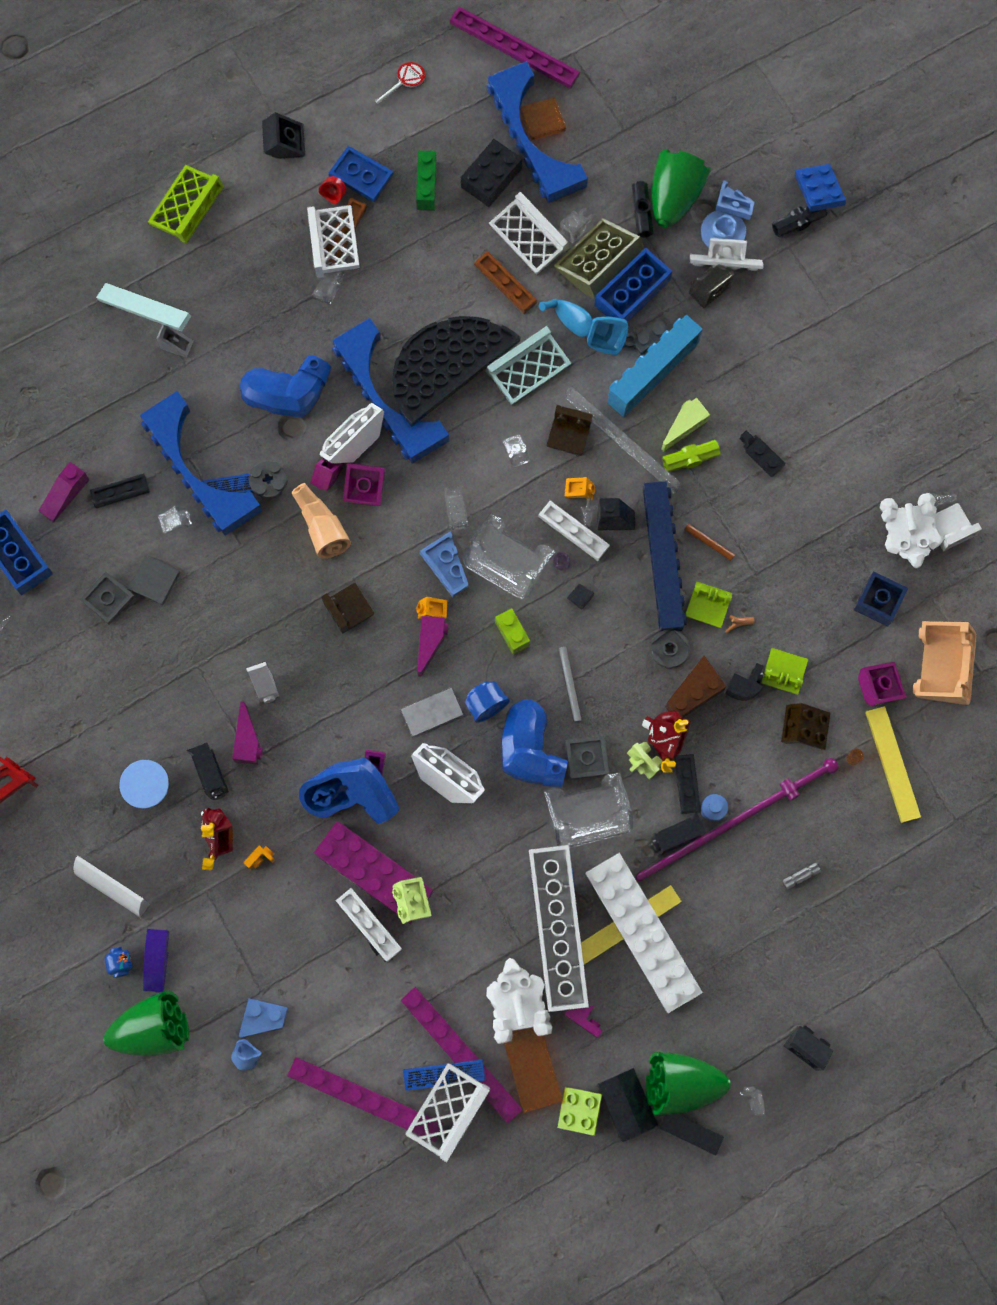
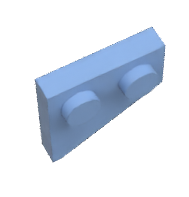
[715,180,755,220]
[238,998,288,1038]

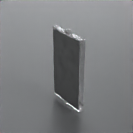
[400,687,465,738]

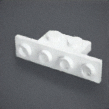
[690,238,763,271]

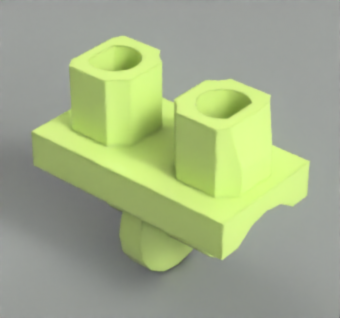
[627,742,662,779]

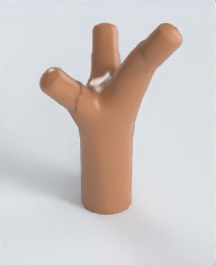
[725,615,755,633]

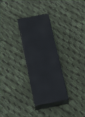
[90,473,150,509]
[674,754,701,814]
[660,1114,724,1156]

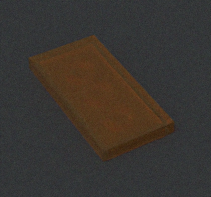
[504,1027,563,1113]

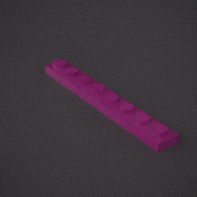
[450,6,580,89]
[400,987,523,1123]
[287,1057,444,1142]

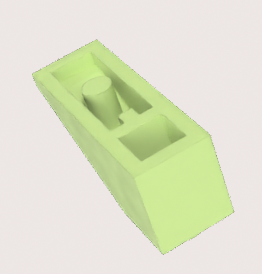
[662,398,710,452]

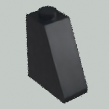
[597,498,635,531]

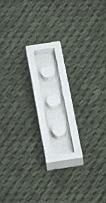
[538,501,610,561]
[336,888,402,962]

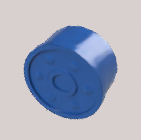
[465,681,510,723]

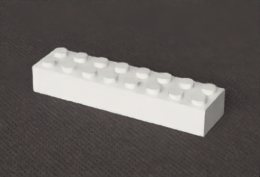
[529,845,589,1012]
[585,853,703,1013]

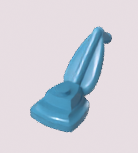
[539,299,628,355]

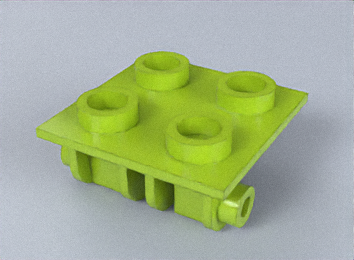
[686,581,733,628]
[761,648,808,695]
[557,1087,602,1136]

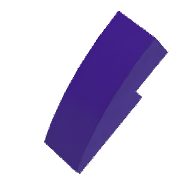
[143,929,170,992]

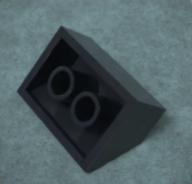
[597,1068,658,1142]

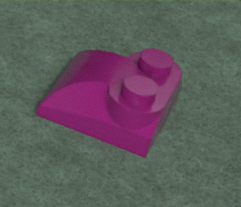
[343,463,385,506]
[858,662,906,707]

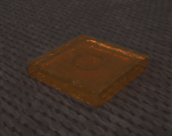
[521,97,566,140]

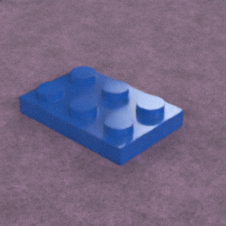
[329,146,394,202]
[795,164,846,212]

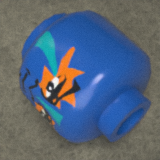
[104,947,133,978]

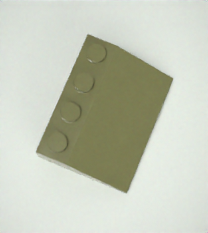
[554,218,644,299]

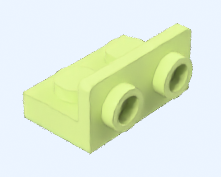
[393,877,432,924]

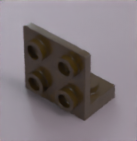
[547,405,593,456]
[321,583,374,634]
[781,703,830,750]

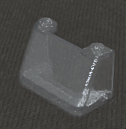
[463,514,555,599]
[544,773,633,848]

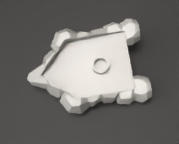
[880,493,942,569]
[486,958,552,1044]

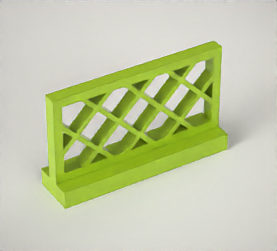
[148,165,224,244]

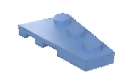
[420,531,468,598]

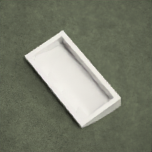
[74,856,150,918]

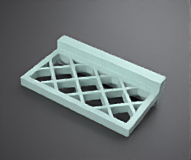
[485,326,571,405]

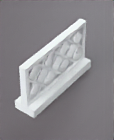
[489,192,570,275]
[307,205,360,278]
[405,1063,490,1162]

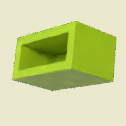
[495,608,530,655]

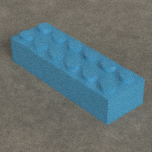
[608,315,703,418]

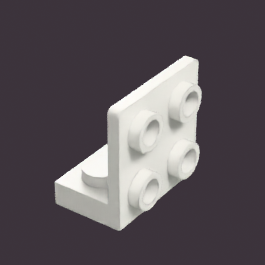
[934,503,982,552]

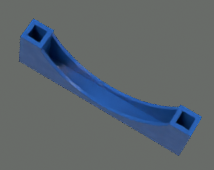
[486,61,588,203]
[332,318,449,464]
[140,391,262,536]

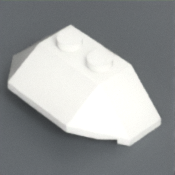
[320,403,384,463]
[411,743,485,803]

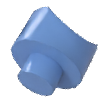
[701,794,728,822]
[231,1039,261,1071]

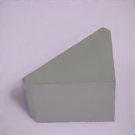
[156,324,194,357]

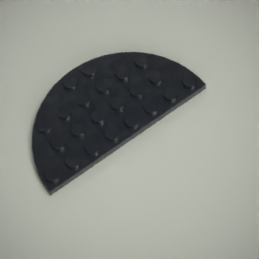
[392,316,521,427]

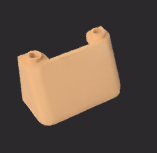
[913,621,976,705]

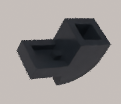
[725,663,764,701]

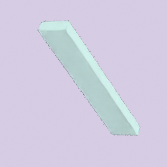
[96,283,191,331]

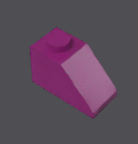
[310,458,345,491]

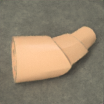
[292,483,351,559]

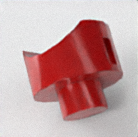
[318,176,346,204]

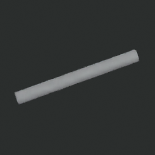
[559,647,582,722]

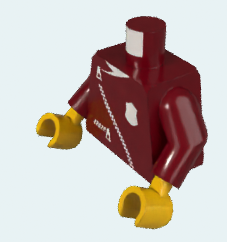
[642,711,691,773]
[201,808,233,870]

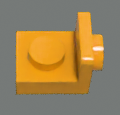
[565,477,595,501]
[416,597,447,619]
[243,845,275,870]

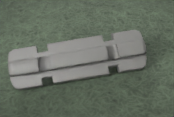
[783,863,821,889]

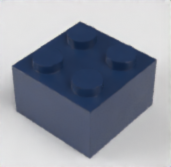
[853,571,908,627]

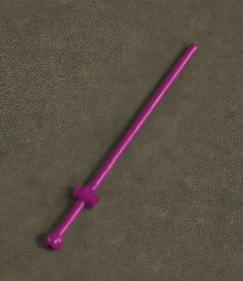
[636,758,839,881]

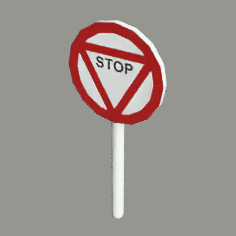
[376,62,425,103]

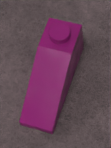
[38,462,90,522]
[417,616,448,676]
[232,702,263,765]

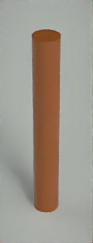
[684,524,735,561]

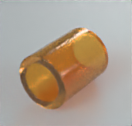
[847,749,864,765]

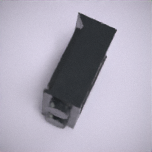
[186,742,229,800]
[649,812,706,856]

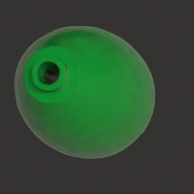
[652,149,711,228]
[103,990,189,1056]
[646,1052,731,1115]

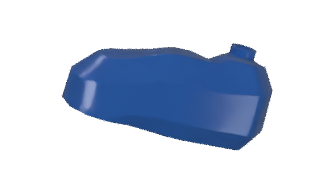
[240,355,331,418]
[501,700,568,788]
[299,758,400,824]

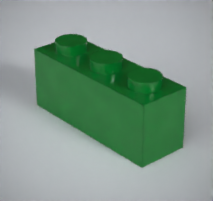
[416,151,437,211]

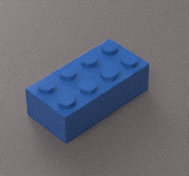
[594,248,672,322]
[0,509,53,595]

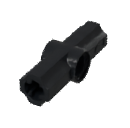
[632,181,653,238]
[772,206,827,237]

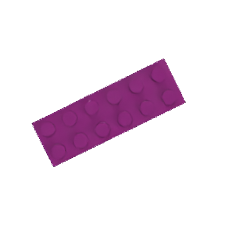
[314,821,434,925]

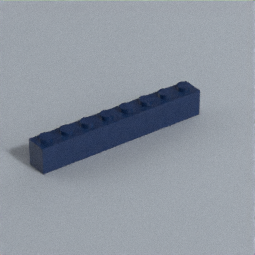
[643,481,687,632]

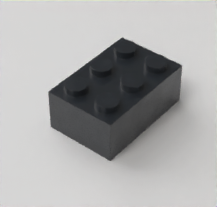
[461,139,522,207]

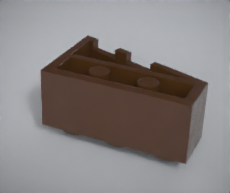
[665,655,726,718]

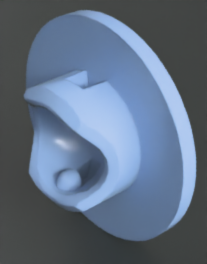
[701,211,746,247]
[119,760,169,809]

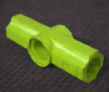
[662,440,721,473]

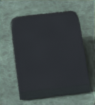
[567,584,594,610]

